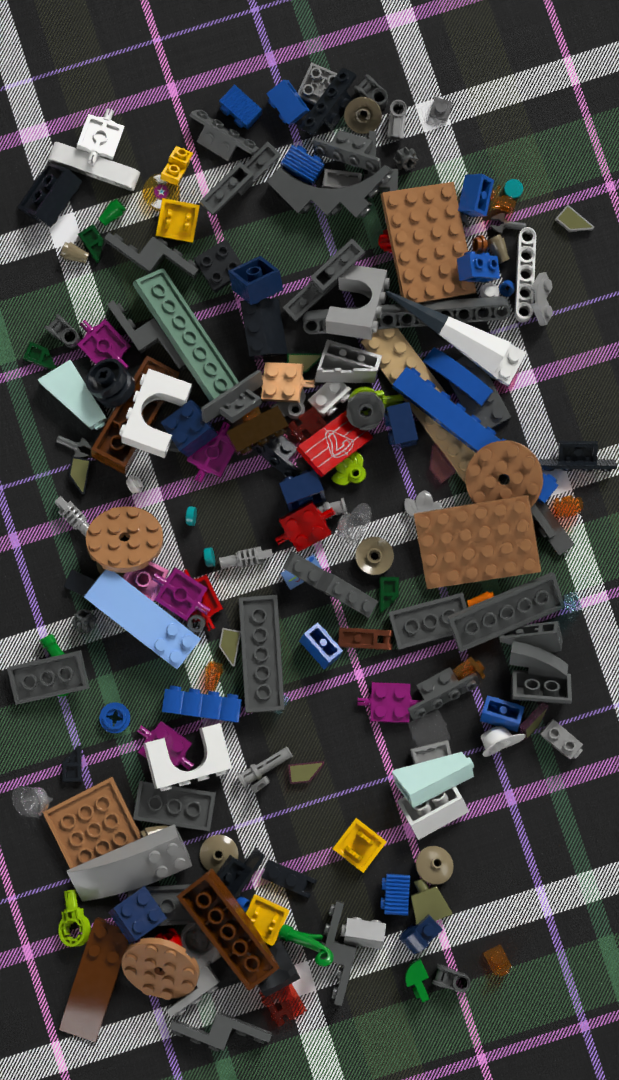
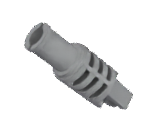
[55,496,90,537]
[219,546,273,569]

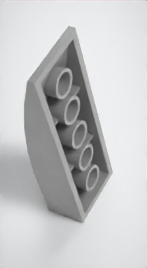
[67,824,192,902]

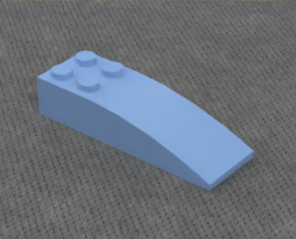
[84,569,201,669]

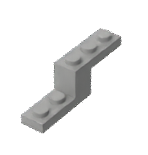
[166,946,221,1018]

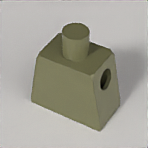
[411,878,452,924]

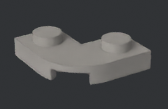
[531,272,553,326]

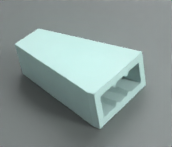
[38,360,107,430]
[392,752,474,808]

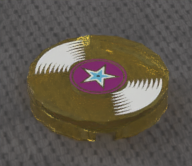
[143,174,181,211]

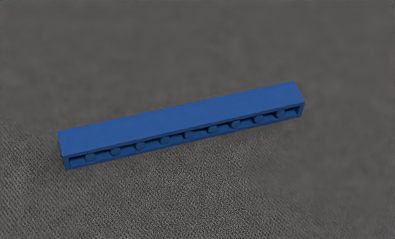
[392,367,559,505]

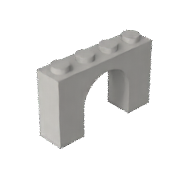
[326,265,390,340]

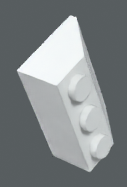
[397,786,469,840]

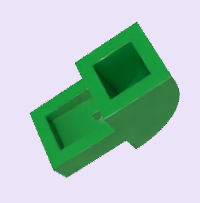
[405,958,429,1002]

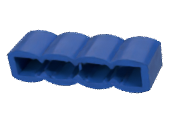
[162,686,242,723]

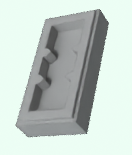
[322,169,362,189]
[410,740,451,764]

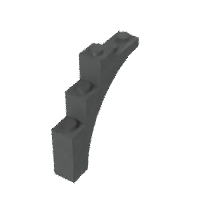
[267,165,394,218]

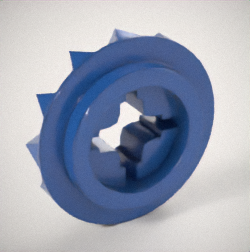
[99,702,130,733]

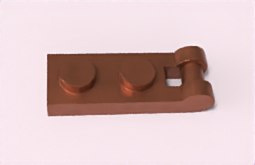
[338,627,393,650]

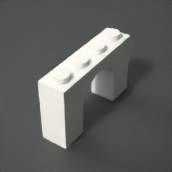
[119,369,192,458]
[143,723,232,791]

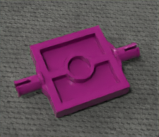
[77,319,131,369]
[187,422,235,483]
[151,567,211,621]
[357,682,423,723]
[137,721,194,771]

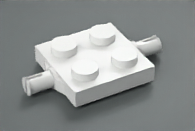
[77,109,124,165]

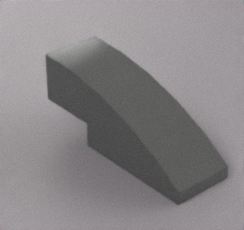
[509,641,568,679]

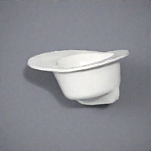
[481,727,525,757]

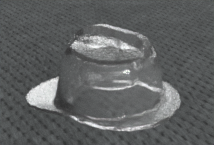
[335,503,371,545]
[12,786,53,818]
[181,921,214,969]

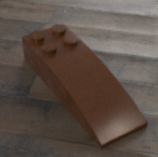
[91,356,180,474]
[176,869,280,991]
[59,917,130,1043]

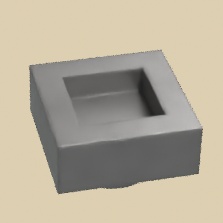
[429,97,453,122]

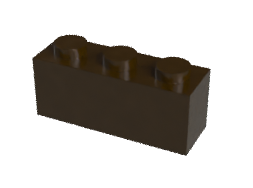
[226,405,289,455]

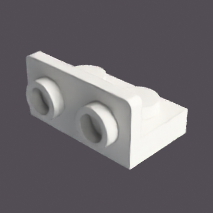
[308,382,351,418]

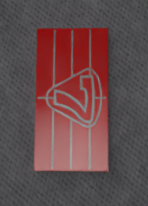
[296,411,373,478]

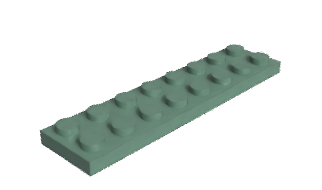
[132,268,239,402]

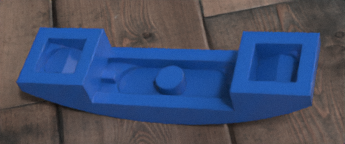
[423,347,493,406]

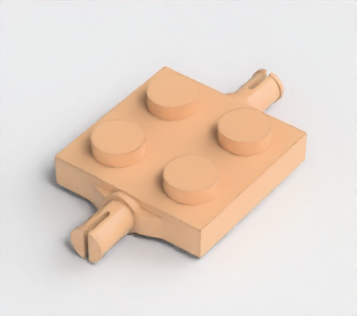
[261,362,315,403]

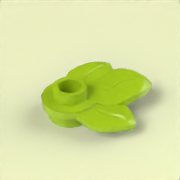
[331,452,366,486]

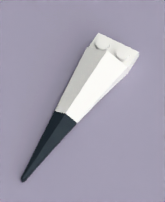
[386,291,526,387]

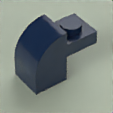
[399,914,443,954]

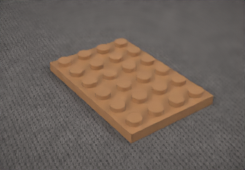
[380,182,477,303]
[414,495,542,589]

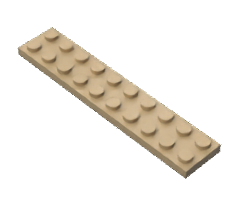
[361,328,475,484]

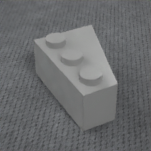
[315,339,382,383]

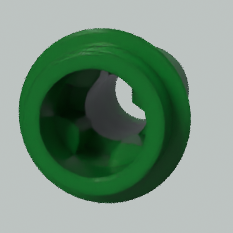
[98,199,126,226]

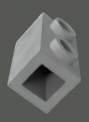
[539,719,583,759]
[341,917,386,949]

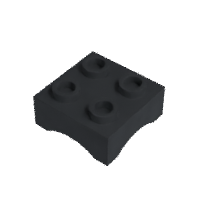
[194,239,242,293]
[258,941,300,997]

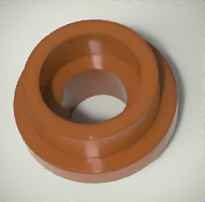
[472,235,488,254]

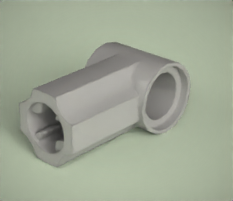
[387,100,407,140]

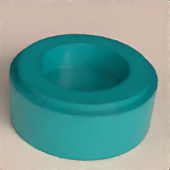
[504,179,523,199]
[186,506,197,526]
[204,547,215,567]

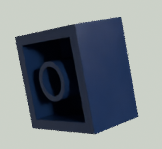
[228,256,283,305]
[161,400,218,457]
[384,402,418,450]
[279,469,326,512]
[108,886,167,944]

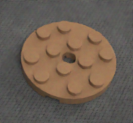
[465,440,544,507]
[86,506,164,573]
[122,938,200,1000]

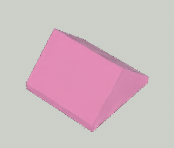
[122,561,169,602]

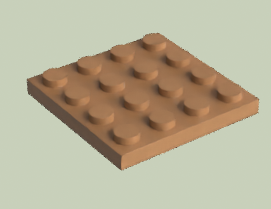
[43,777,143,869]

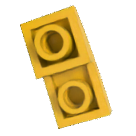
[160,146,193,186]

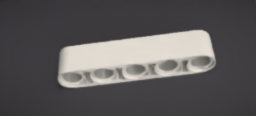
[48,142,140,191]
[514,227,536,323]

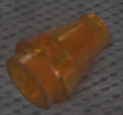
[205,661,224,691]

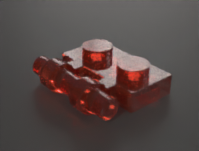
[288,406,327,443]
[259,983,307,1027]

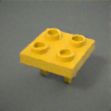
[156,198,200,243]
[332,818,387,873]
[246,894,290,946]

